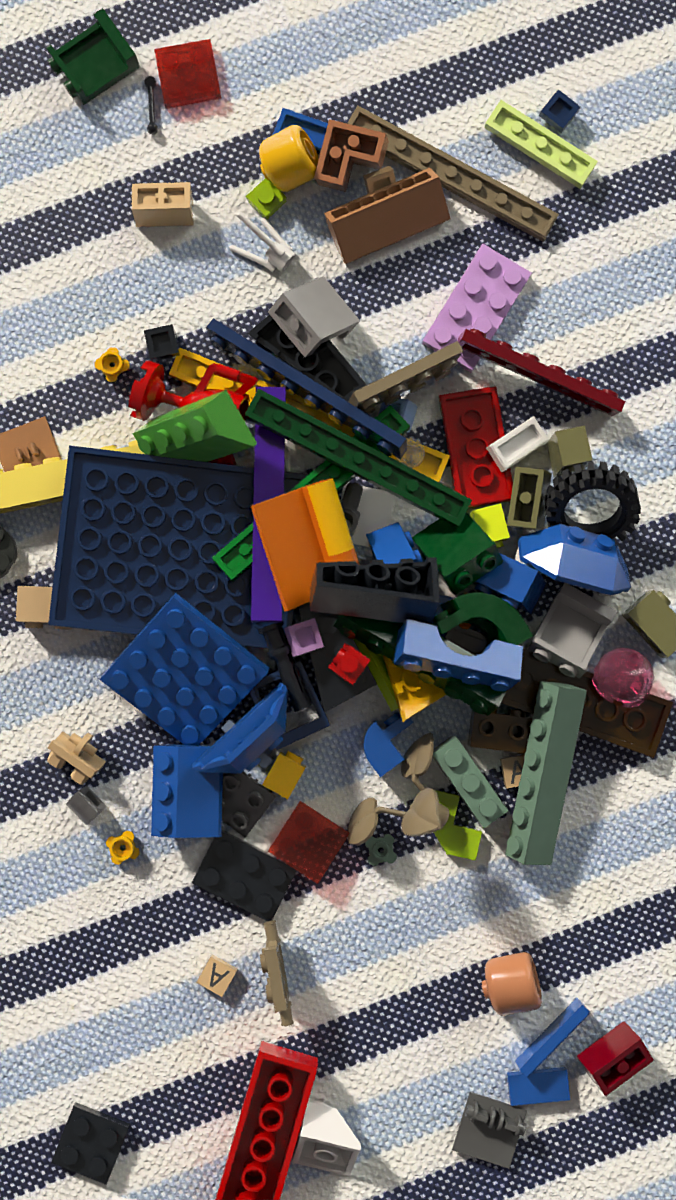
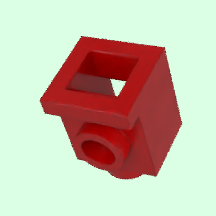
[328,643,370,685]

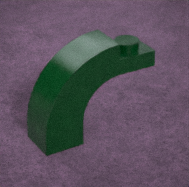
[431,593,533,645]

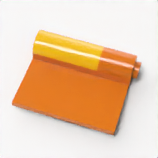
[251,478,360,611]

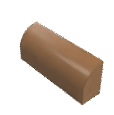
[324,168,450,264]

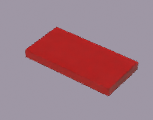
[438,386,513,508]

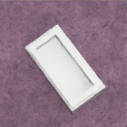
[486,416,549,472]

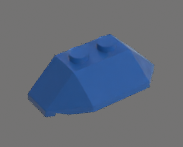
[518,524,631,596]
[192,682,288,773]

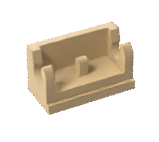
[132,182,194,227]

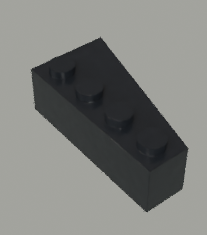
[247,314,367,402]
[310,557,440,624]
[299,602,377,712]

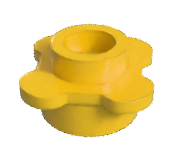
[95,347,130,382]
[106,831,140,865]

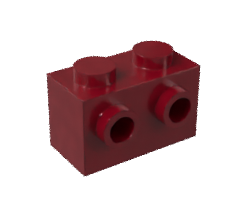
[577,1021,654,1097]

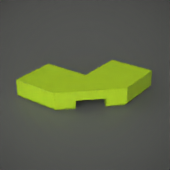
[433,789,482,861]

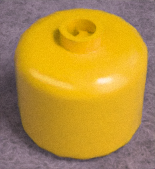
[259,125,319,192]

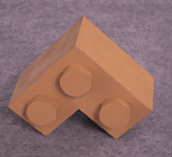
[314,119,389,192]

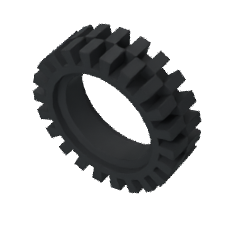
[545,462,641,542]

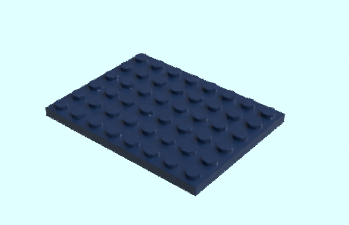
[48,445,308,648]

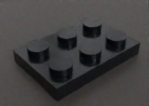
[192,830,298,921]

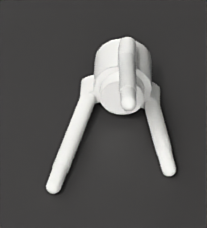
[229,212,296,273]

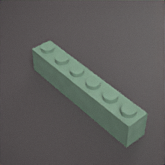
[505,681,587,865]

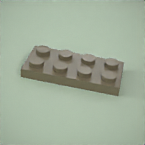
[348,341,463,415]

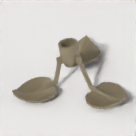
[348,732,450,846]

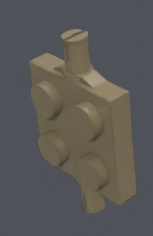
[260,920,294,1026]

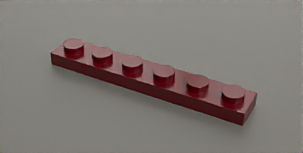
[457,329,626,416]

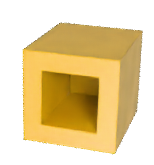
[262,750,306,799]

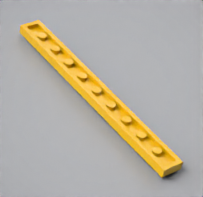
[169,348,450,482]

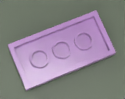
[422,243,532,373]

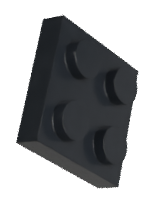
[51,1102,130,1185]

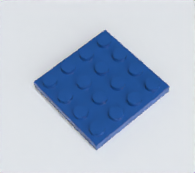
[100,593,269,745]

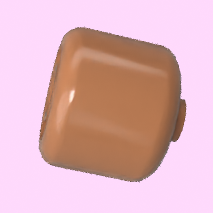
[482,952,542,1016]

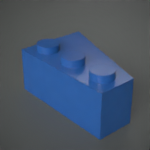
[472,553,546,614]

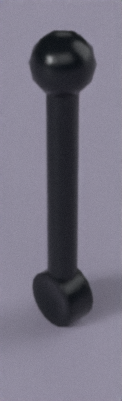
[144,76,158,135]

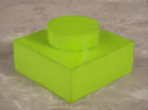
[246,178,287,220]

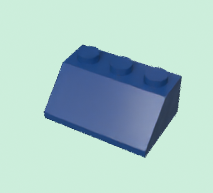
[151,744,223,838]

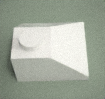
[292,1102,361,1177]

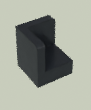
[144,324,180,364]

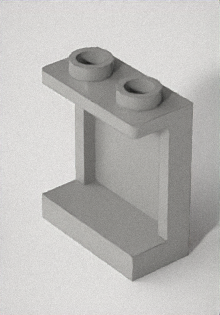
[268,276,360,357]
[527,583,618,678]

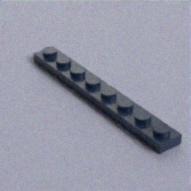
[206,318,407,459]

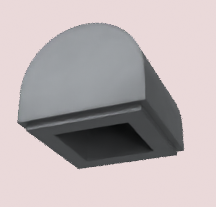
[66,786,106,825]

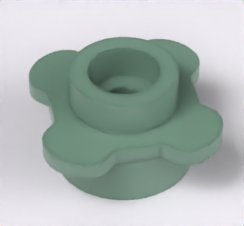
[365,834,397,866]

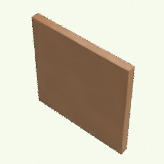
[0,416,62,472]

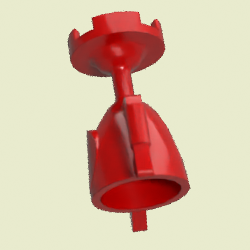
[128,360,258,465]

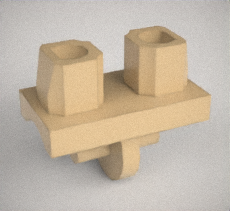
[47,732,106,785]

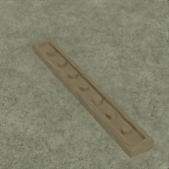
[347,105,559,242]

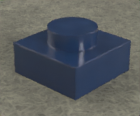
[539,89,581,133]

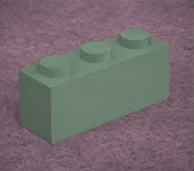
[433,736,508,828]

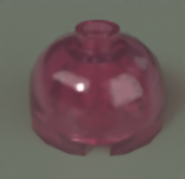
[592,647,655,707]

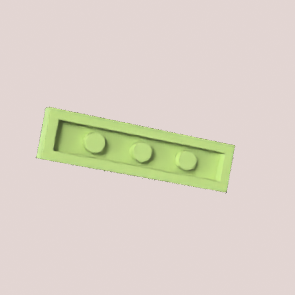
[484,100,598,189]

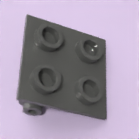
[222,771,276,838]
[452,1091,527,1169]

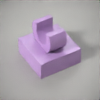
[284,618,324,657]

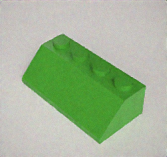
[132,390,257,462]

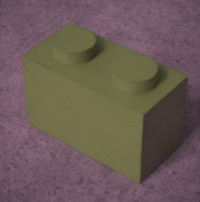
[546,425,593,478]
[507,467,552,531]
[622,590,676,658]

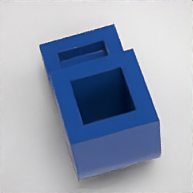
[363,711,414,778]

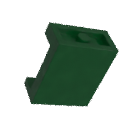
[46,8,140,105]
[412,512,503,595]

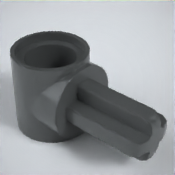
[341,482,363,537]

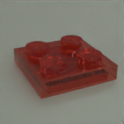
[154,39,222,109]
[268,801,350,884]

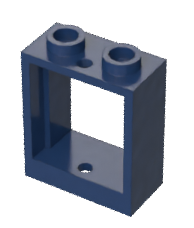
[250,661,331,751]

